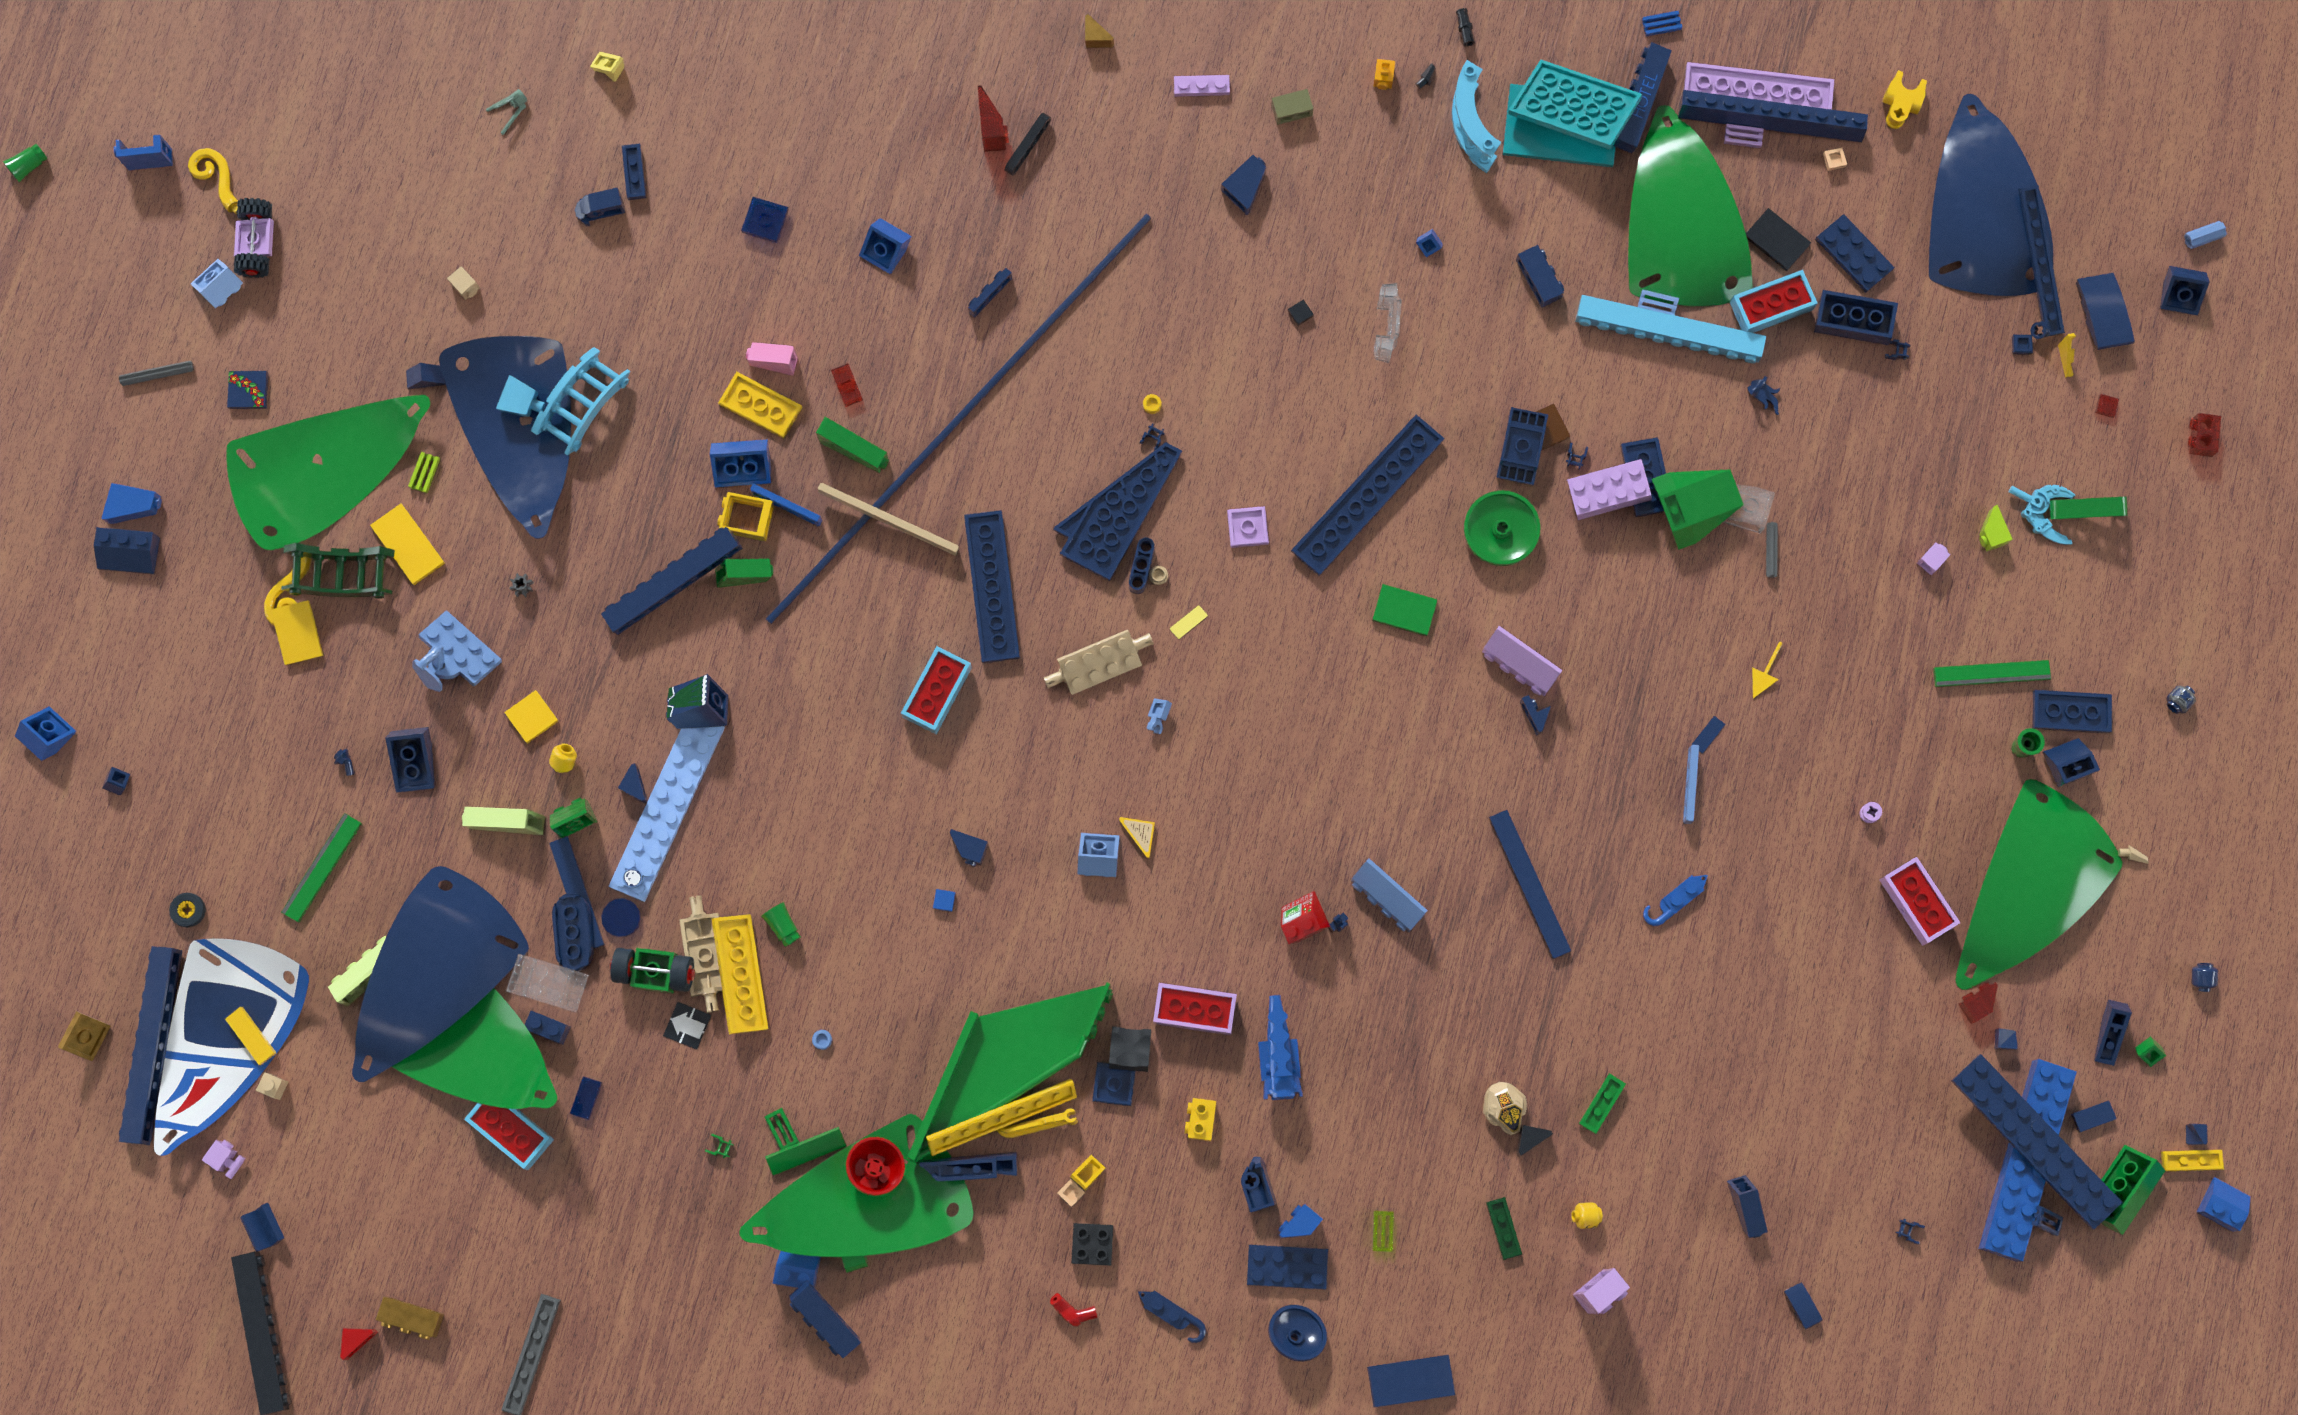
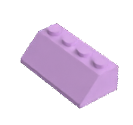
[1482,626,1562,696]

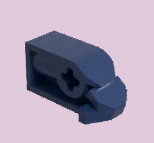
[575,187,625,226]
[1241,1156,1277,1213]

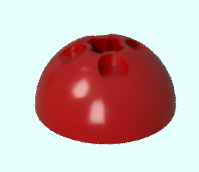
[846,1137,905,1196]

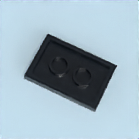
[1746,208,1811,271]

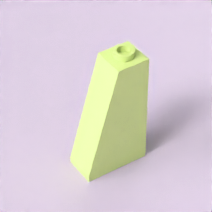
[462,807,545,835]

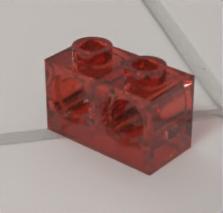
[2188,413,2221,457]

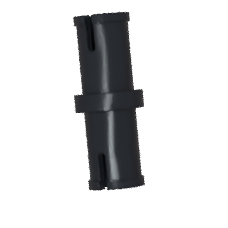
[1456,8,1475,47]

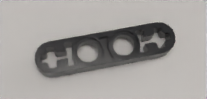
[1004,113,1051,176]

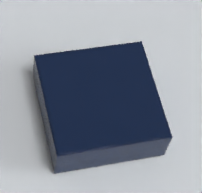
[2012,334,2033,355]

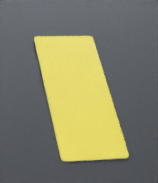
[1170,605,1208,639]

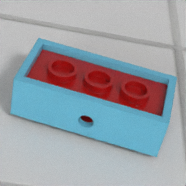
[1730,270,1817,333]
[901,646,972,735]
[464,1103,554,1170]

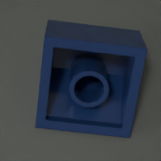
[2160,266,2210,315]

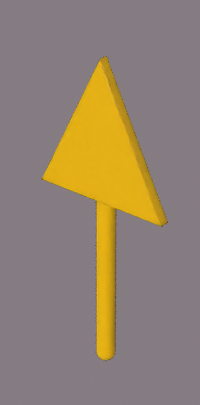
[1752,642,1782,699]

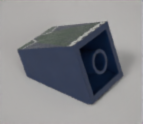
[666,674,728,729]

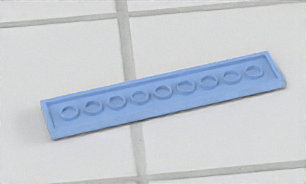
[608,726,725,902]

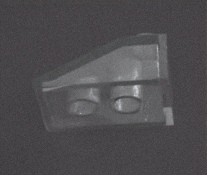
[1724,484,1775,534]

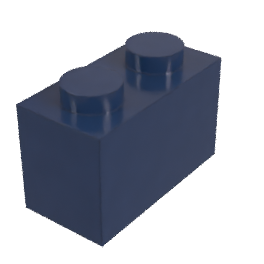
[525,1011,571,1045]

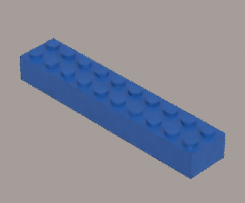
[1978,1059,2077,1262]

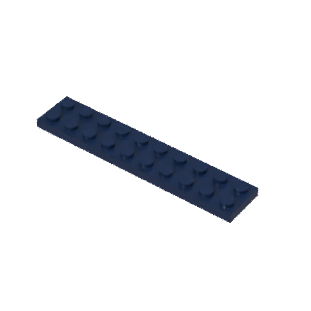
[1291,414,1445,576]
[1951,1054,2122,1230]

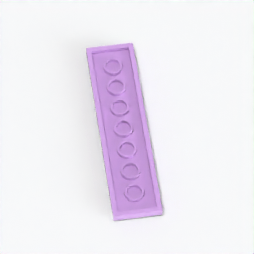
[1684,62,1834,109]

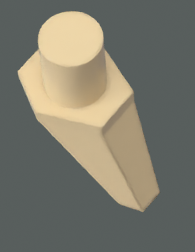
[2118,845,2148,864]

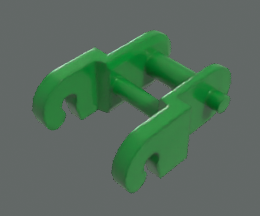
[705,1133,734,1158]

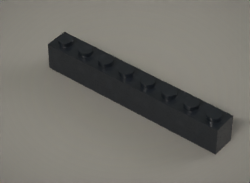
[231,1251,291,1415]

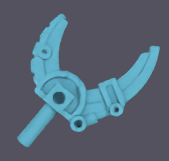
[2009,485,2075,545]

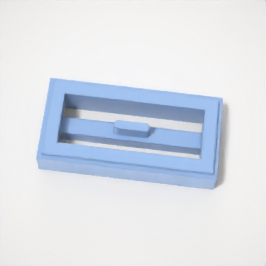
[1638,289,1679,315]

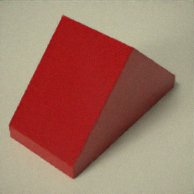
[340,1328,378,1360]

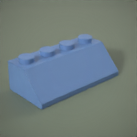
[1351,858,1428,932]

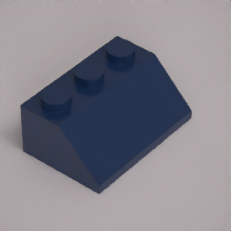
[94,527,160,574]

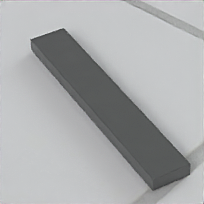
[501,1294,561,1415]

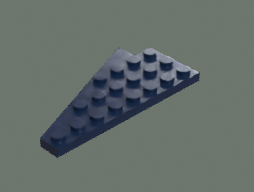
[1053,442,1182,581]

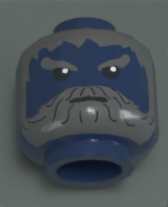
[2166,685,2196,714]

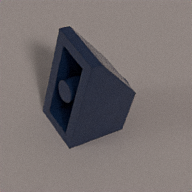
[950,829,988,867]

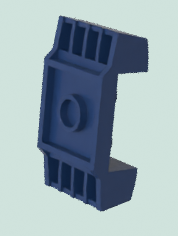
[1496,407,1548,485]

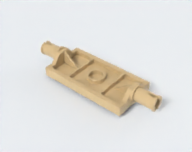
[1043,629,1154,695]
[680,896,722,1013]

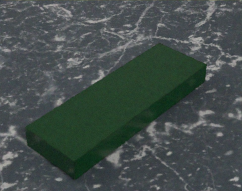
[1486,1197,1523,1260]

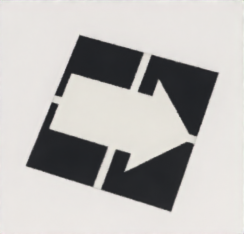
[663,1002,711,1049]

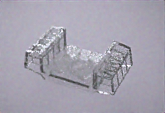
[1373,283,1402,363]
[506,954,589,1013]

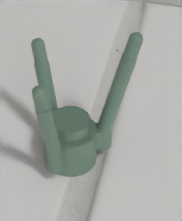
[486,89,528,135]

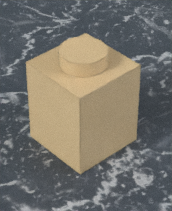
[447,267,479,300]
[256,1072,288,1100]

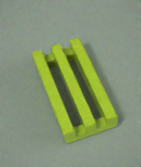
[408,452,440,493]

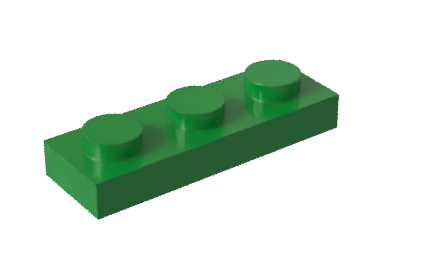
[1578,1073,1626,1134]

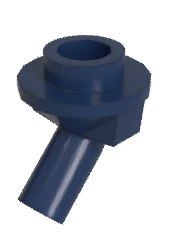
[334,749,354,776]

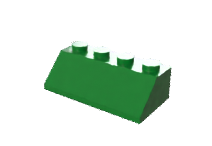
[2101,1145,2166,1235]

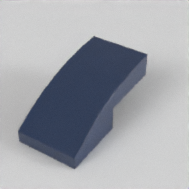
[1784,1282,1823,1330]

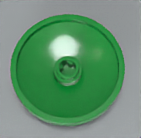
[1464,490,1541,566]

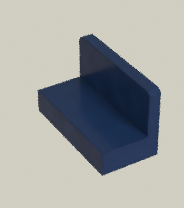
[240,1203,284,1252]

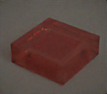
[2095,394,2119,418]

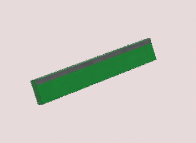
[1933,660,2051,687]
[281,813,362,923]

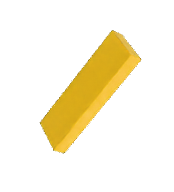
[225,1007,276,1065]
[2161,1150,2224,1172]

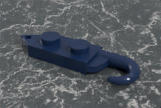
[1138,1290,1206,1343]

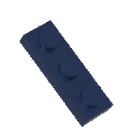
[622,143,646,200]
[968,268,1013,318]

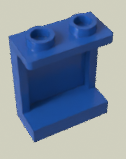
[114,135,173,170]

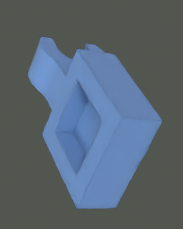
[1147,698,1172,734]

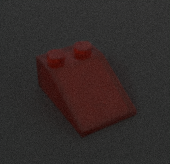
[978,85,1009,152]

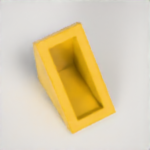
[1070,1155,1105,1191]

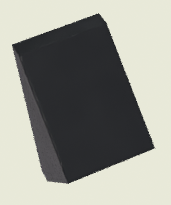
[1517,1125,1553,1157]

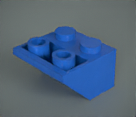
[1278,1204,1323,1238]

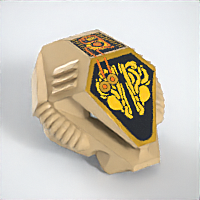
[1483,1082,1527,1135]

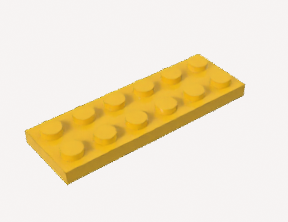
[711,914,768,1035]

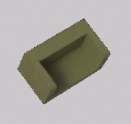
[1271,89,1313,125]

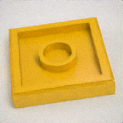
[504,690,559,744]

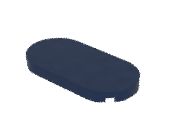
[552,893,594,971]

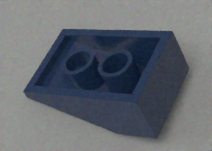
[385,727,435,793]

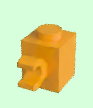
[1373,59,1395,90]

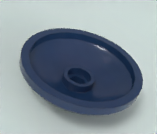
[1268,1305,1327,1362]

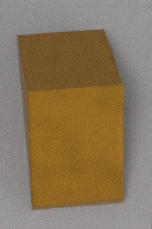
[1085,14,1114,48]

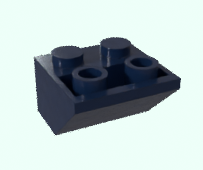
[2042,738,2100,788]

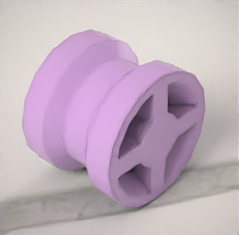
[1860,802,1882,823]

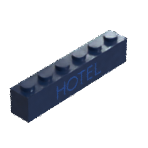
[1613,42,1672,154]

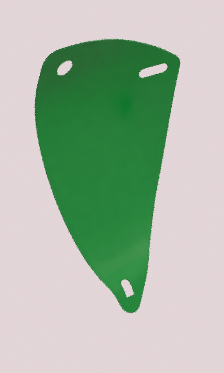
[226,395,430,550]
[391,988,557,1109]

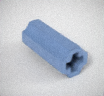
[2184,221,2227,249]

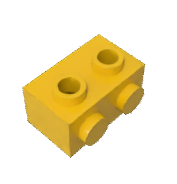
[1184,1098,1216,1142]

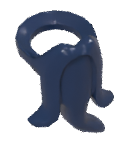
[1747,376,1780,415]

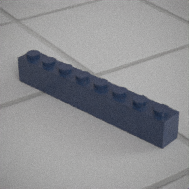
[601,527,743,635]

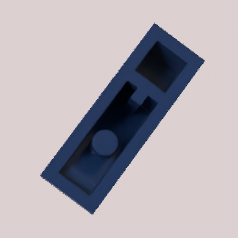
[2094,999,2132,1066]

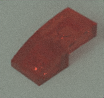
[831,363,863,407]

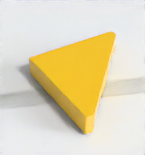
[2058,333,2076,378]

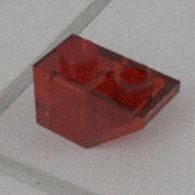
[1959,982,1998,1024]

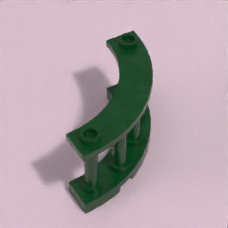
[281,543,395,599]

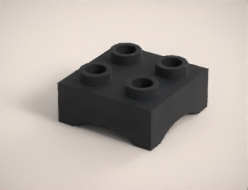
[1109,1026,1151,1072]
[1071,1223,1113,1266]

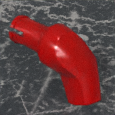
[1050,1293,1098,1327]

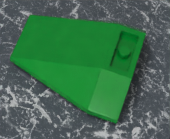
[1652,469,1744,550]

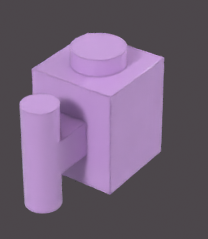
[202,1140,245,1179]

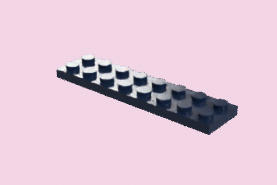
[964,510,1020,663]

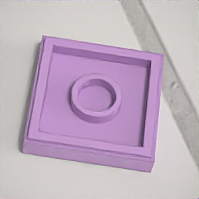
[1227,506,1269,548]

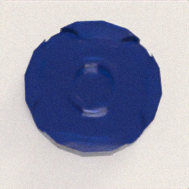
[601,898,641,937]

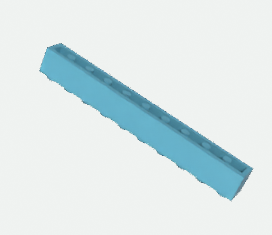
[1575,295,1766,363]

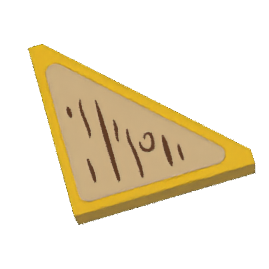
[1119,817,1155,858]

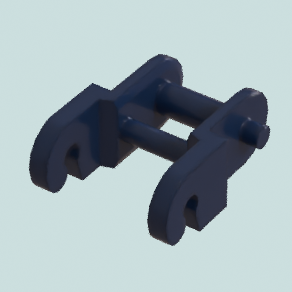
[1885,339,1911,360]
[1139,423,1165,451]
[1566,442,1588,469]
[1896,1219,1925,1245]

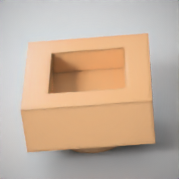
[1823,148,1847,171]
[1058,1179,1085,1207]

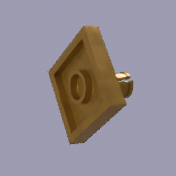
[58,1011,111,1061]

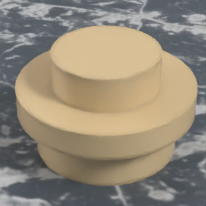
[1149,566,1168,585]

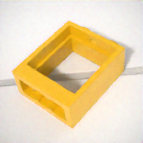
[717,492,774,541]

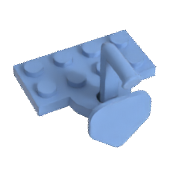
[412,610,502,692]

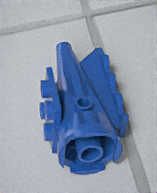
[1258,995,1303,1100]

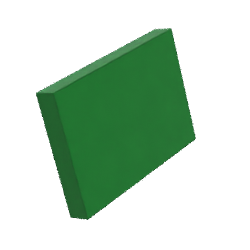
[1372,584,1438,636]

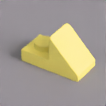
[590,52,624,82]

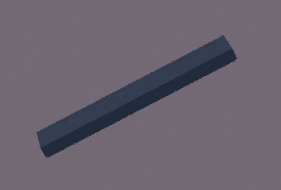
[549,836,605,949]

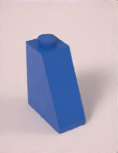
[101,483,162,524]

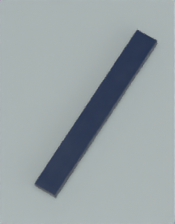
[2018,185,2065,337]
[1489,810,1571,959]

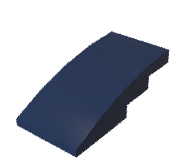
[2076,273,2135,350]
[1367,1355,1455,1407]

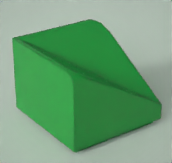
[2135,1036,2166,1067]

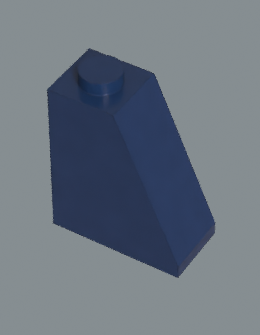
[1221,155,1266,215]
[1727,1175,1768,1238]

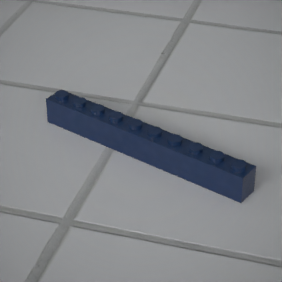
[1678,90,1868,143]
[119,946,182,1145]

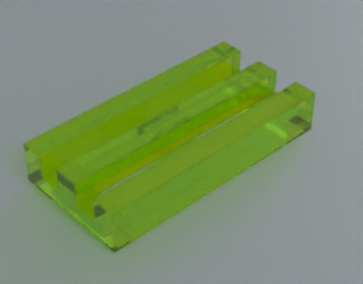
[1372,1211,1394,1252]

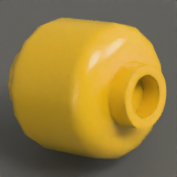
[549,744,577,773]
[1571,1202,1603,1229]

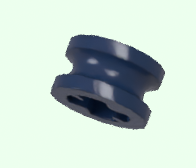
[2030,321,2050,339]

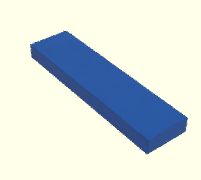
[750,483,822,526]

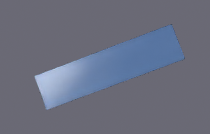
[1683,745,1699,824]

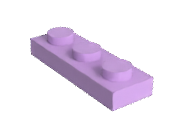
[1174,75,1230,97]

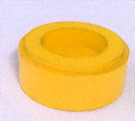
[1143,394,1162,414]

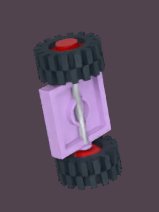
[234,198,274,278]

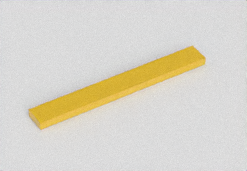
[926,1079,1077,1156]

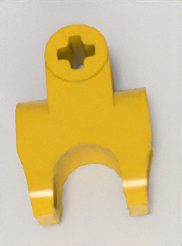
[1882,70,1927,129]

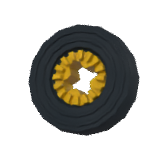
[169,892,206,928]

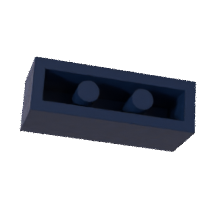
[1516,245,1564,308]

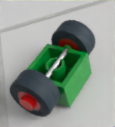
[610,948,695,994]

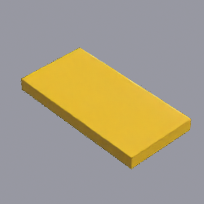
[718,371,802,439]
[370,503,445,585]

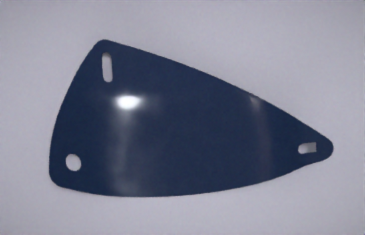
[439,336,571,539]

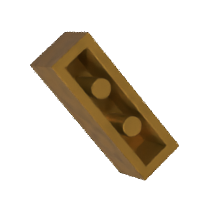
[376,1297,444,1340]

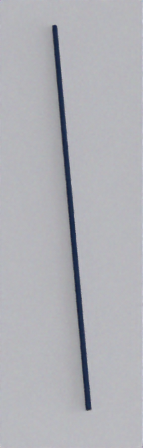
[766,214,1151,624]

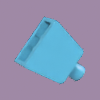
[496,375,545,417]

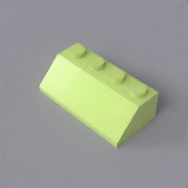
[328,936,386,1006]

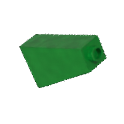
[816,417,889,473]

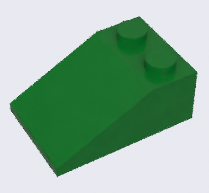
[550,798,598,838]

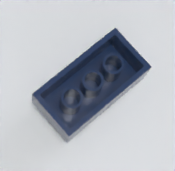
[1814,290,1898,345]

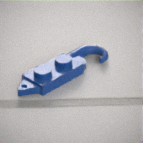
[1643,875,1708,926]

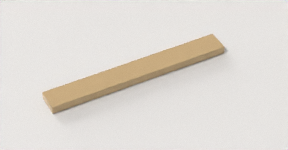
[818,483,959,556]

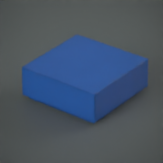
[933,889,956,912]

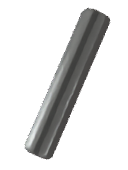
[1766,522,1778,578]

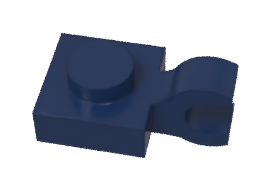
[1329,912,1348,933]

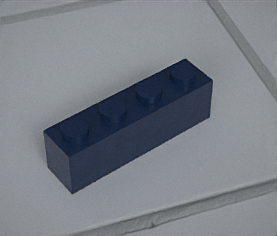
[789,1280,861,1358]

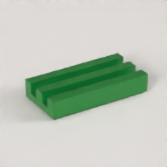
[764,1108,799,1150]

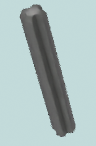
[119,361,194,386]

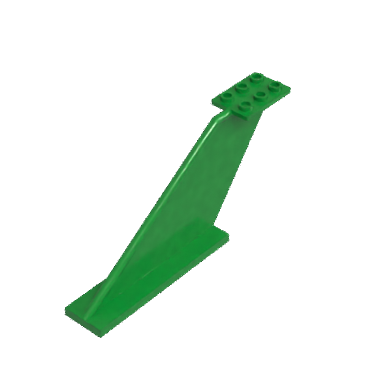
[907,982,1113,1164]

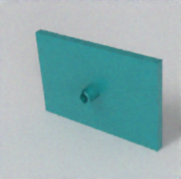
[1508,59,1642,149]
[1502,84,1615,168]

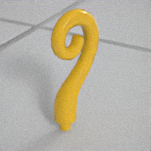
[188,148,238,215]
[264,557,312,626]

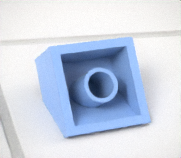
[191,259,243,308]

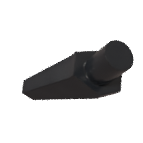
[1415,63,1436,89]

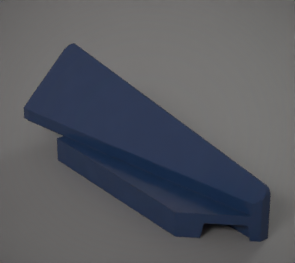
[919,1152,1017,1181]

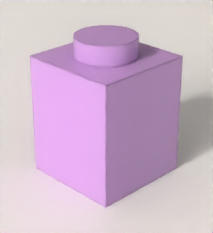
[1917,543,1950,575]

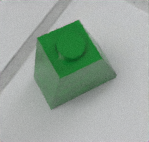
[715,559,773,588]

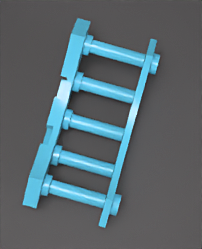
[1452,60,1501,173]
[531,347,630,455]

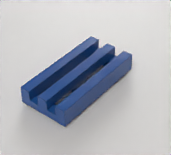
[1642,11,1682,37]

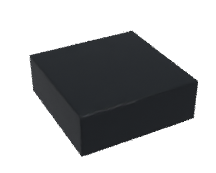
[1288,299,1314,326]

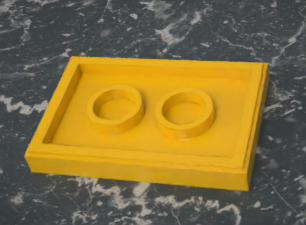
[271,600,323,665]

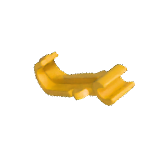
[997,1109,1078,1138]

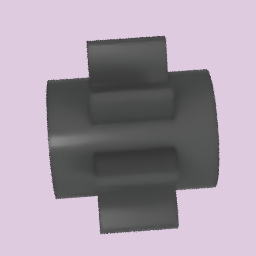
[509,573,534,597]

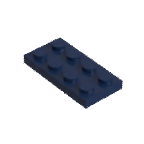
[1815,214,1895,293]
[1620,437,1666,517]
[2032,690,2112,733]
[1247,1245,1328,1290]

